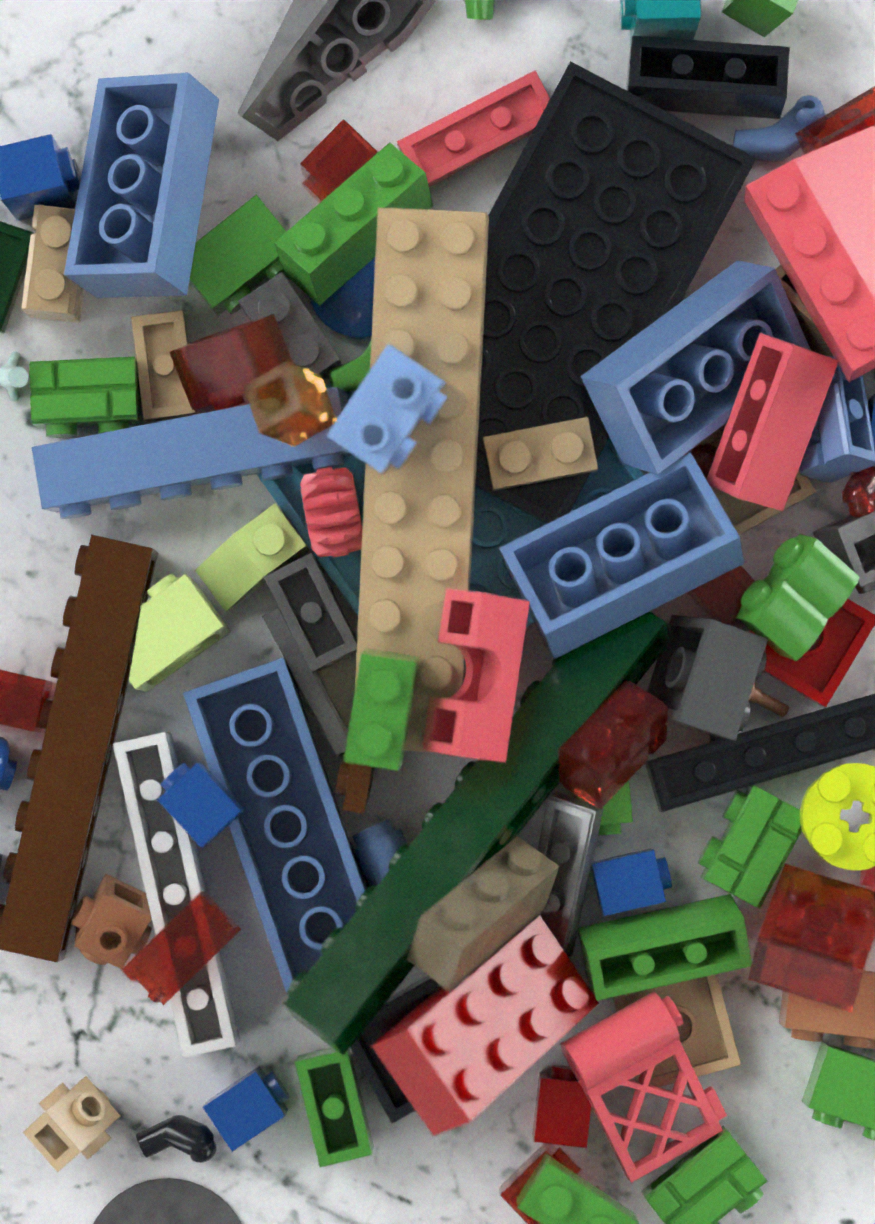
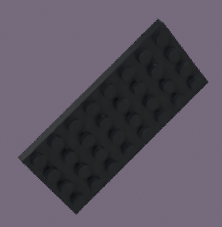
[475,61,757,524]

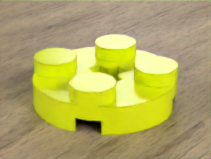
[800,763,875,870]

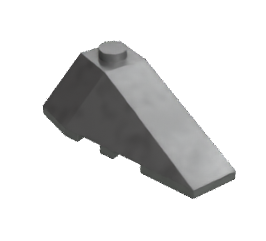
[238,0,436,141]

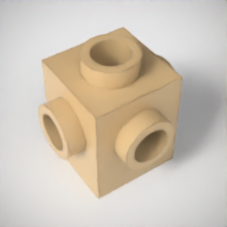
[23,1076,121,1172]

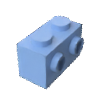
[326,344,447,473]

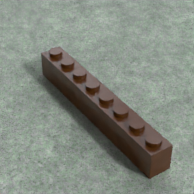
[0,534,158,963]

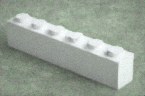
[113,732,240,1058]

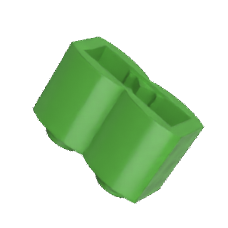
[736,534,860,661]

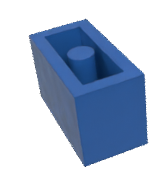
[0,134,81,221]

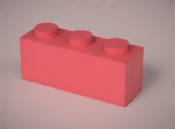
[706,333,839,511]

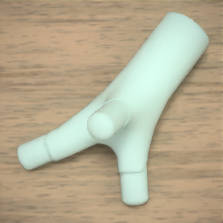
[0,351,29,401]

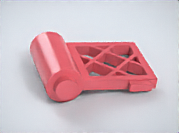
[560,992,727,1183]

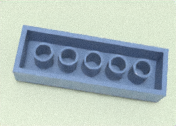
[183,657,367,993]

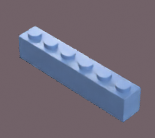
[32,387,354,519]

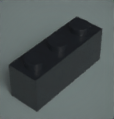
[626,36,790,119]

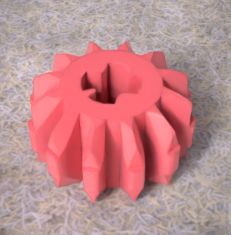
[300,467,363,558]

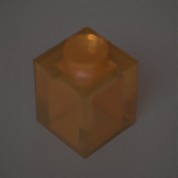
[244,361,336,447]

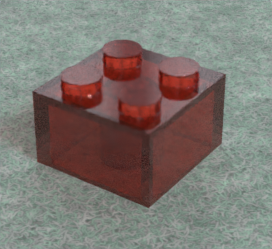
[748,864,875,1013]

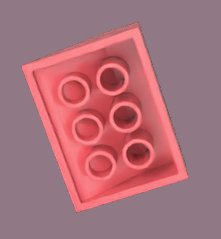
[744,125,875,382]

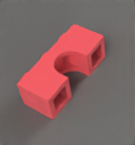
[422,588,530,763]

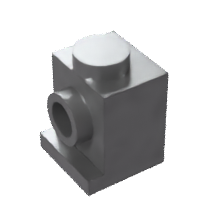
[813,509,875,594]

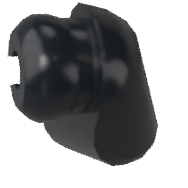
[136,1115,217,1163]

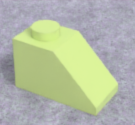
[195,503,310,612]

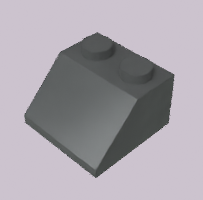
[640,615,768,741]

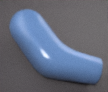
[733,95,825,162]

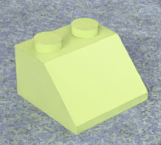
[129,573,231,692]

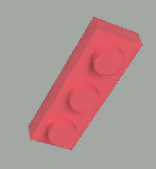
[397,70,550,187]

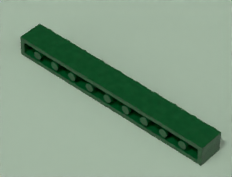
[283,611,670,1056]

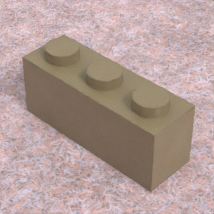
[408,836,559,991]

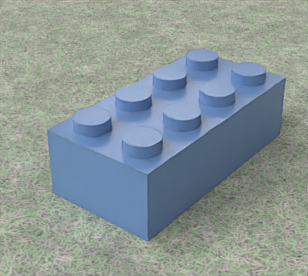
[64,72,219,298]
[580,260,810,475]
[499,452,744,659]

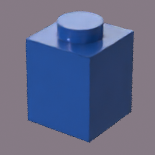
[157,763,245,848]
[591,848,672,916]
[203,1066,290,1152]

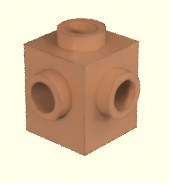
[71,874,152,969]

